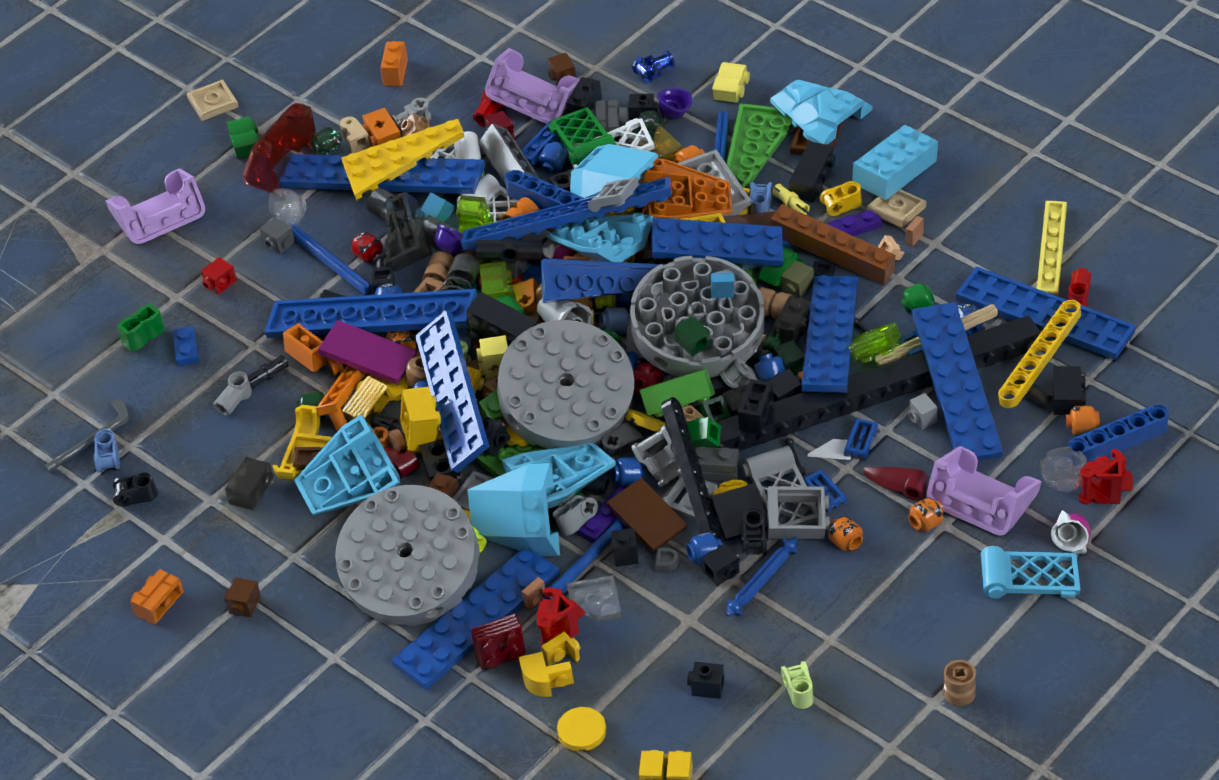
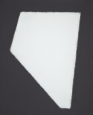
[807,439,853,460]

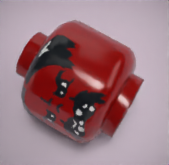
[352,232,383,263]

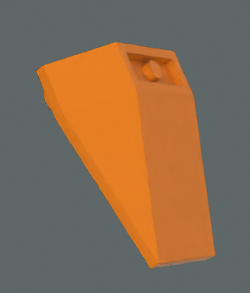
[642,158,732,219]

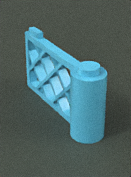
[980,546,1080,599]

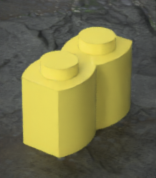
[712,62,750,103]

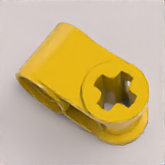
[819,181,862,216]

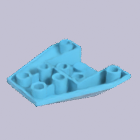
[570,144,659,198]
[548,213,653,262]

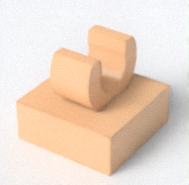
[878,235,904,260]

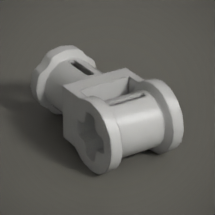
[391,98,431,131]

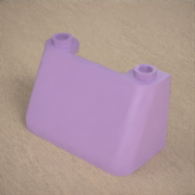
[485,48,580,124]
[106,168,205,244]
[927,446,1042,536]

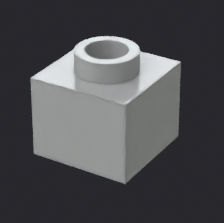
[908,393,937,429]

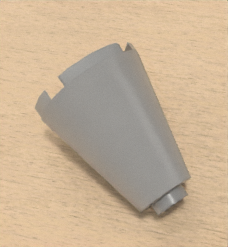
[537,298,594,326]

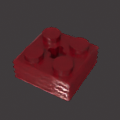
[471,614,526,669]

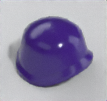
[657,88,692,119]
[435,224,463,254]

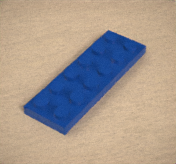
[652,218,784,266]

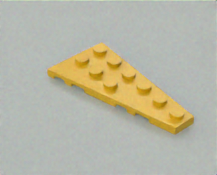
[341,119,465,201]

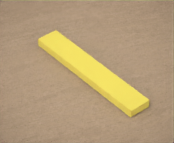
[1037,201,1067,296]

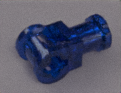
[632,50,675,83]

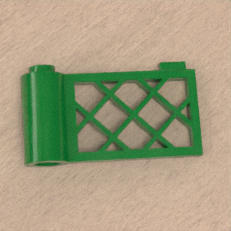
[548,107,616,166]

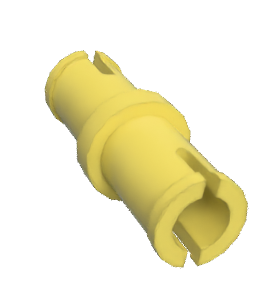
[772,184,810,215]

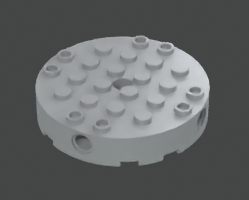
[630,256,764,378]
[497,320,634,449]
[335,485,480,626]

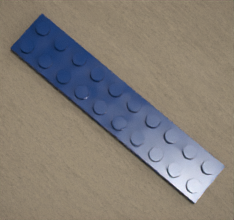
[279,154,485,194]
[461,176,672,251]
[264,289,478,338]

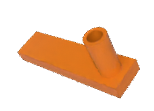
[316,365,365,432]

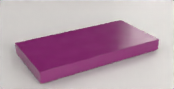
[318,320,417,385]

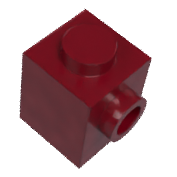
[484,111,515,140]

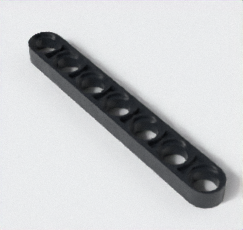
[661,397,721,539]

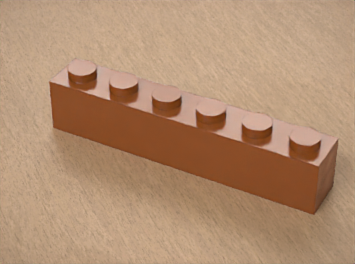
[771,204,896,286]

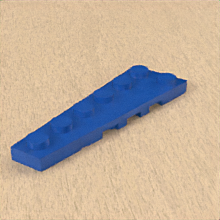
[541,259,664,303]

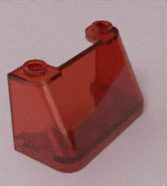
[242,103,319,194]

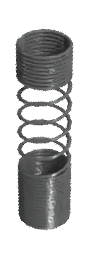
[367,188,459,252]
[441,254,481,291]

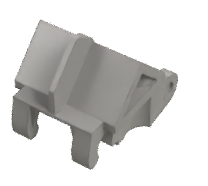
[632,424,682,487]

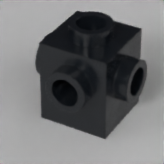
[482,416,511,457]

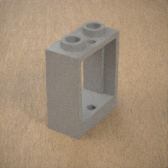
[767,486,830,539]

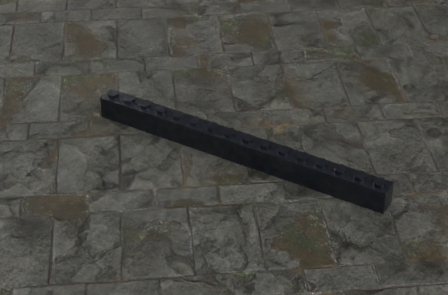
[716,315,1041,451]

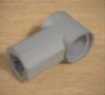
[213,371,252,416]

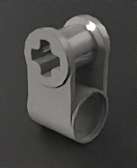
[720,359,758,395]
[552,495,598,536]

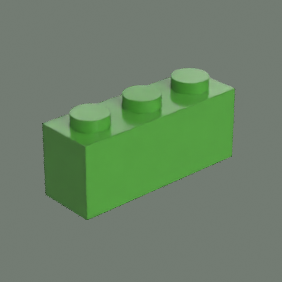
[640,368,715,418]

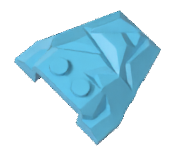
[770,80,873,145]

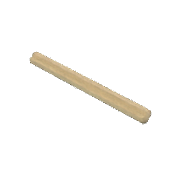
[875,304,998,367]

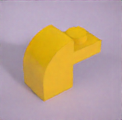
[519,652,574,697]

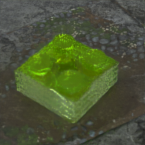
[848,321,903,363]

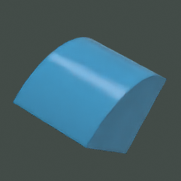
[419,192,456,221]
[711,273,734,298]

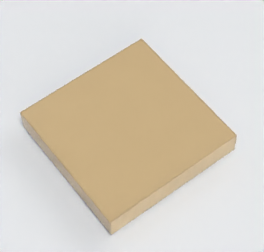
[186,80,239,121]
[867,189,927,228]

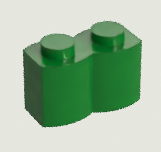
[226,116,263,159]
[117,304,165,352]

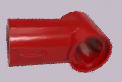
[473,91,505,127]
[1068,268,1092,307]

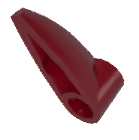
[383,446,419,479]
[864,467,929,500]

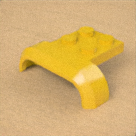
[272,405,332,482]

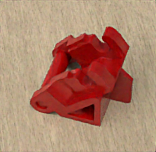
[1079,449,1133,505]
[537,588,585,646]

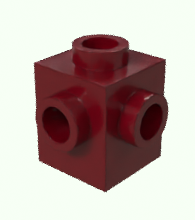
[632,363,664,397]

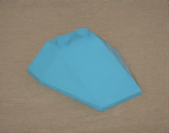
[294,414,400,516]
[502,442,616,509]
[468,463,560,556]

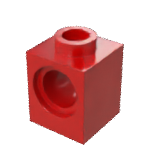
[200,257,237,295]

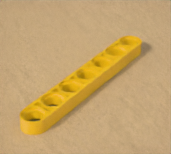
[998,300,1081,408]

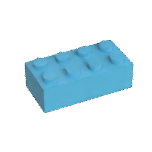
[852,125,938,200]

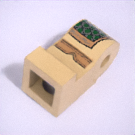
[340,117,371,153]

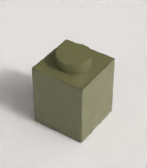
[781,260,814,299]

